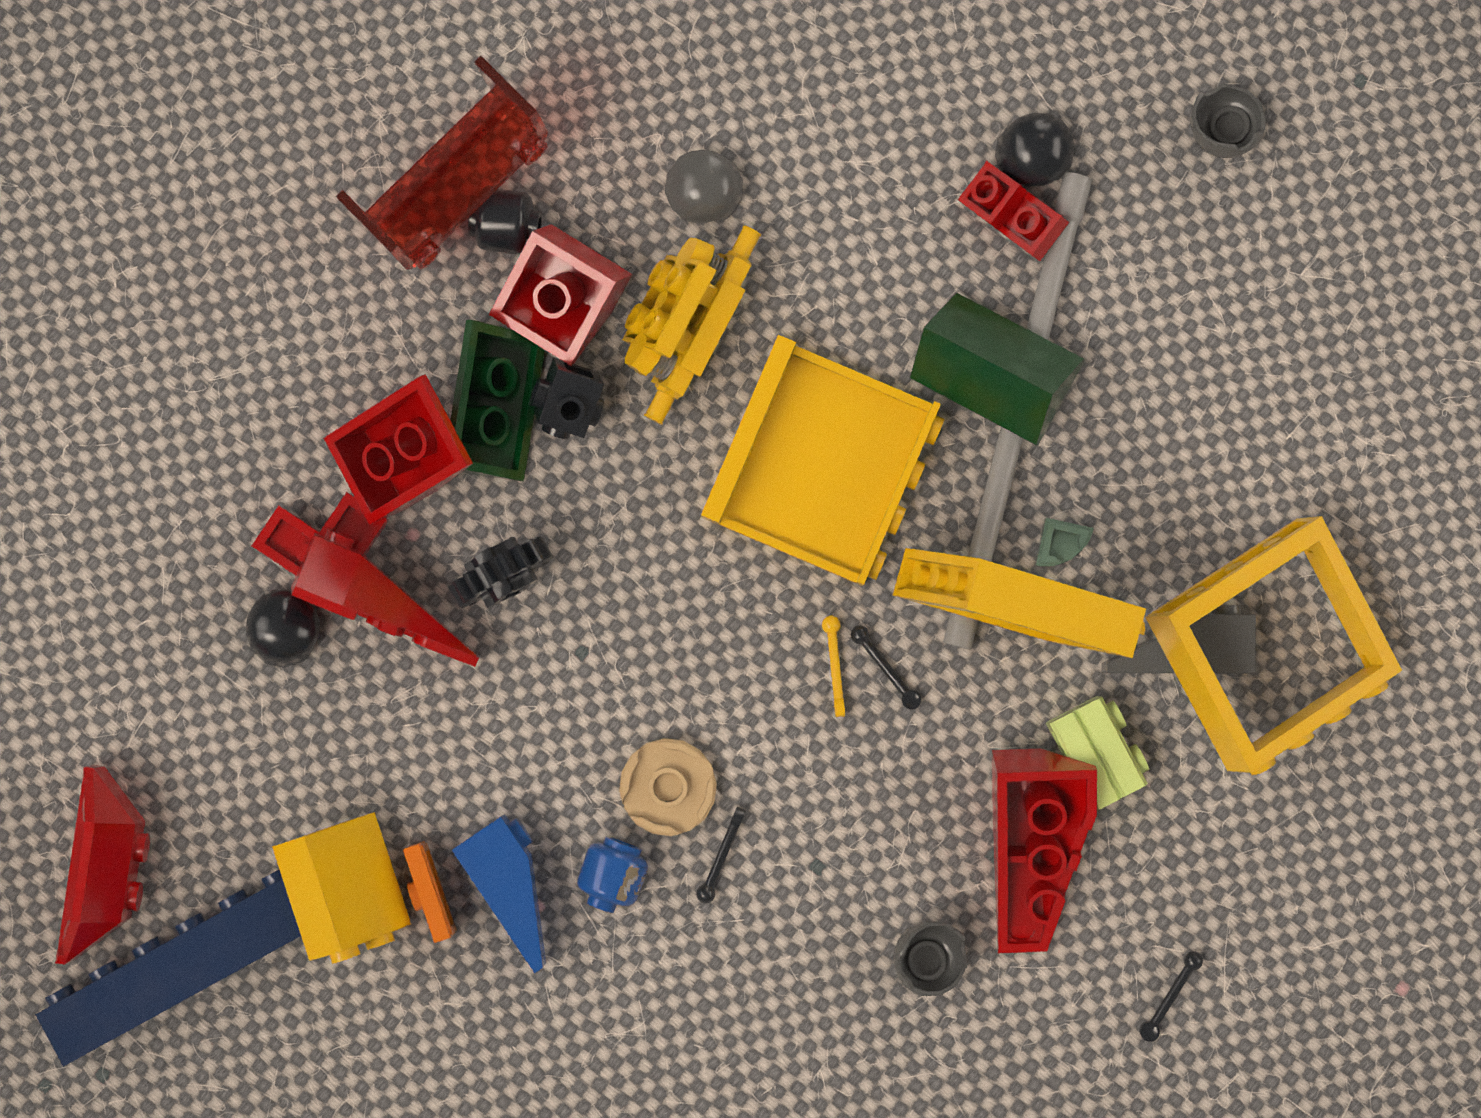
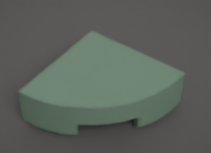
[1034,518,1094,567]

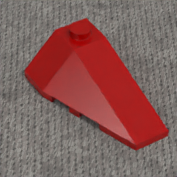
[291,529,479,667]
[992,748,1097,953]

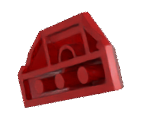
[55,765,150,965]

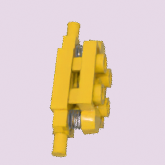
[622,225,762,425]

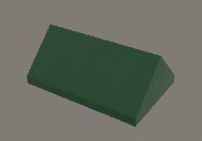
[910,293,1085,446]
[450,319,545,482]

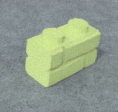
[1046,696,1150,811]

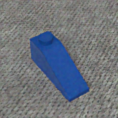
[452,814,546,973]

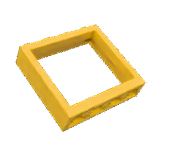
[1145,516,1402,775]
[892,548,1146,658]

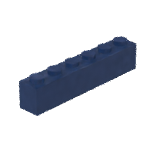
[35,869,301,1067]

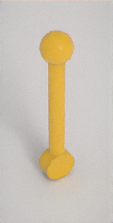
[822,615,845,717]

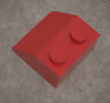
[489,224,633,366]

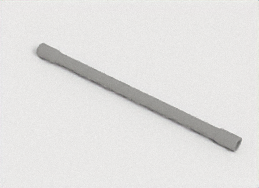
[943,172,1092,650]

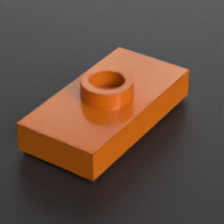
[403,841,457,943]

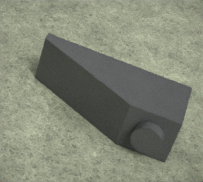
[1101,605,1256,674]

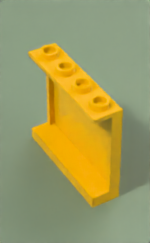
[701,335,945,586]

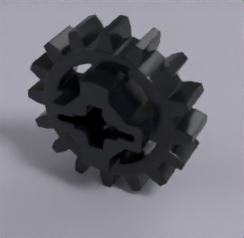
[448,536,554,609]

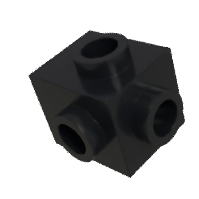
[530,357,604,439]

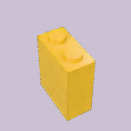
[272,812,411,964]

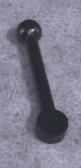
[850,625,921,710]
[696,807,746,904]
[1139,951,1203,1042]

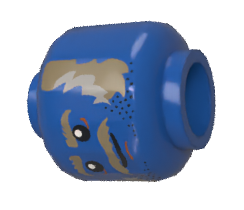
[577,836,648,913]

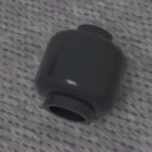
[468,188,542,255]

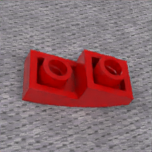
[958,161,1069,261]

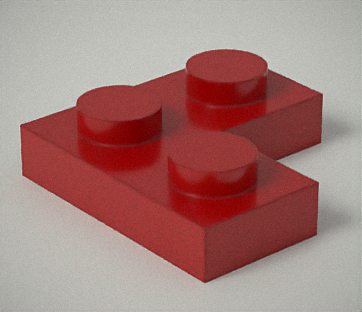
[251,492,389,576]

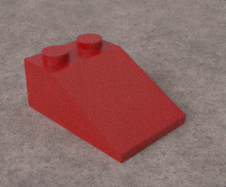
[323,374,473,525]

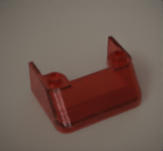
[335,56,548,270]

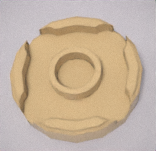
[619,738,717,836]

